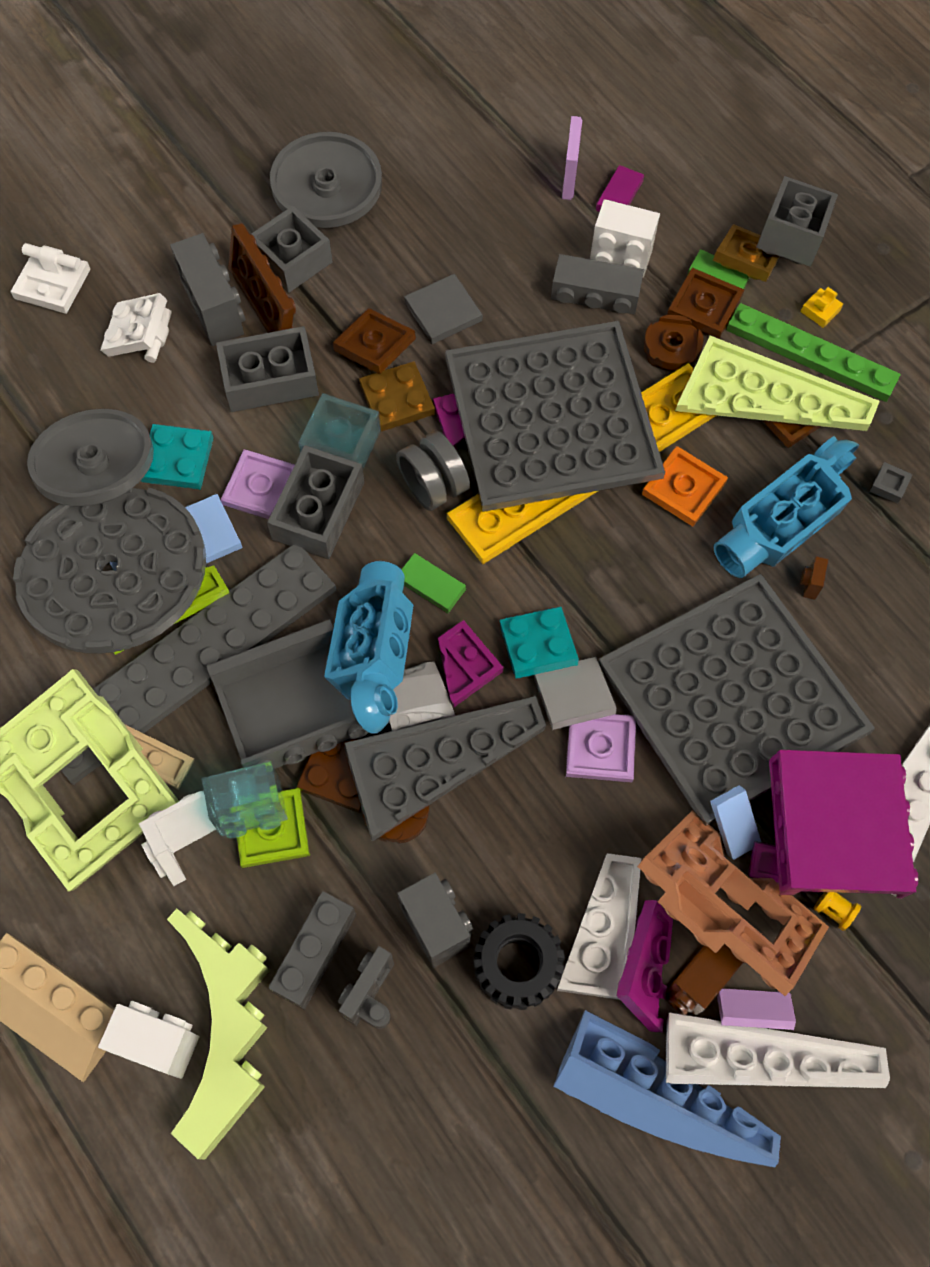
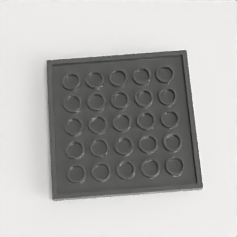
[445,321,665,512]
[598,574,875,826]

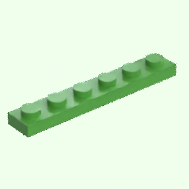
[726,303,901,402]

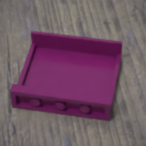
[769,750,918,899]

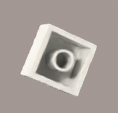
[590,199,660,277]
[98,1001,200,1079]

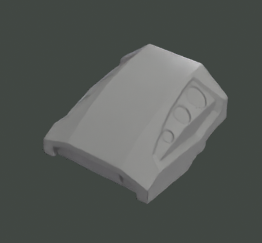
[389,661,455,731]

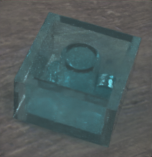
[298,393,381,469]
[201,761,288,838]

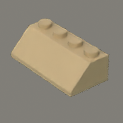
[0,933,115,1082]

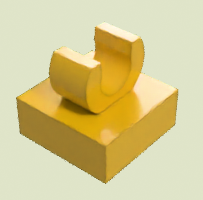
[801,287,843,328]

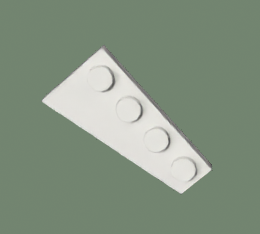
[557,853,641,1000]

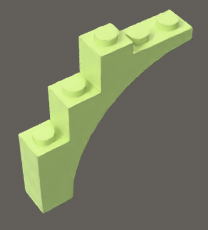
[167,909,270,1160]

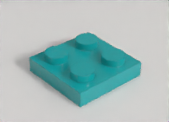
[141,424,214,490]
[500,607,579,679]

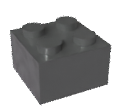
[252,206,332,293]
[397,872,473,968]

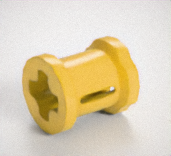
[813,892,861,931]

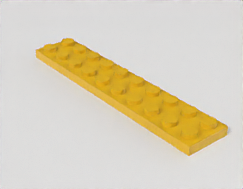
[447,363,717,564]

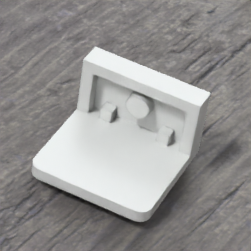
[139,791,221,886]

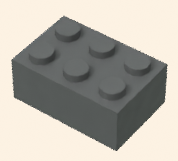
[756,176,838,267]
[170,233,246,346]
[216,326,319,412]
[267,445,364,559]

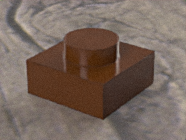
[800,556,828,600]

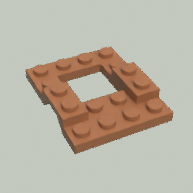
[637,810,829,996]

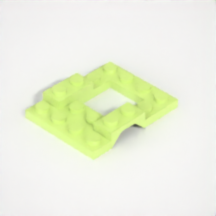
[0,669,179,891]

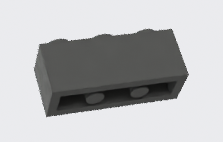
[551,254,644,315]
[269,891,356,1010]

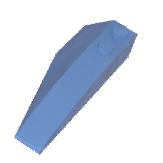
[553,1010,781,1168]

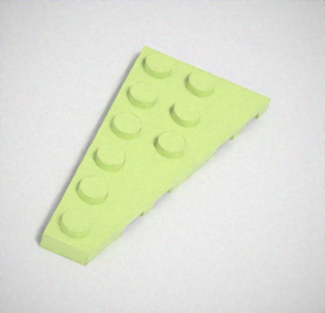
[675,336,880,431]

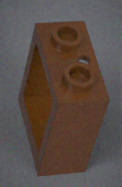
[666,943,743,1017]

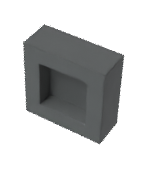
[870,462,913,504]

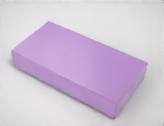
[717,989,796,1030]

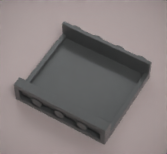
[206,619,368,779]

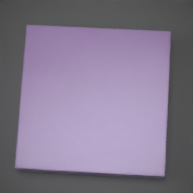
[562,116,582,200]
[221,449,295,519]
[566,714,636,782]

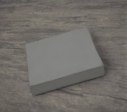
[534,657,616,730]

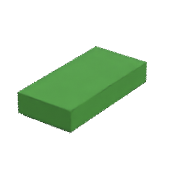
[687,249,750,289]
[402,553,466,613]

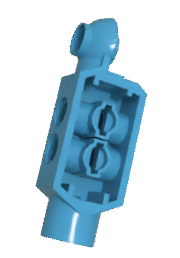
[714,436,859,578]
[324,561,414,734]

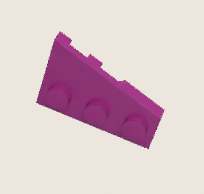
[616,900,673,1033]

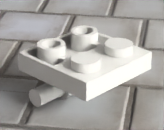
[11,243,90,314]
[101,293,172,363]

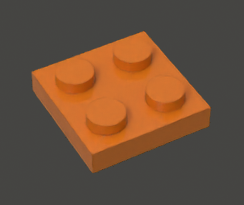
[642,446,728,527]

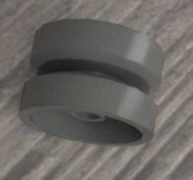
[396,430,470,511]

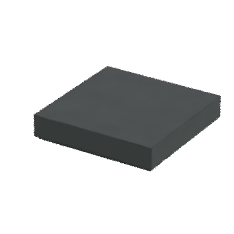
[404,274,483,344]

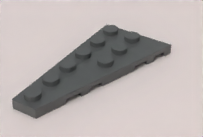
[344,696,546,841]

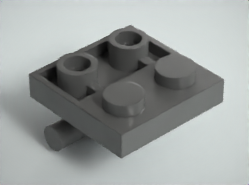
[338,946,394,1029]

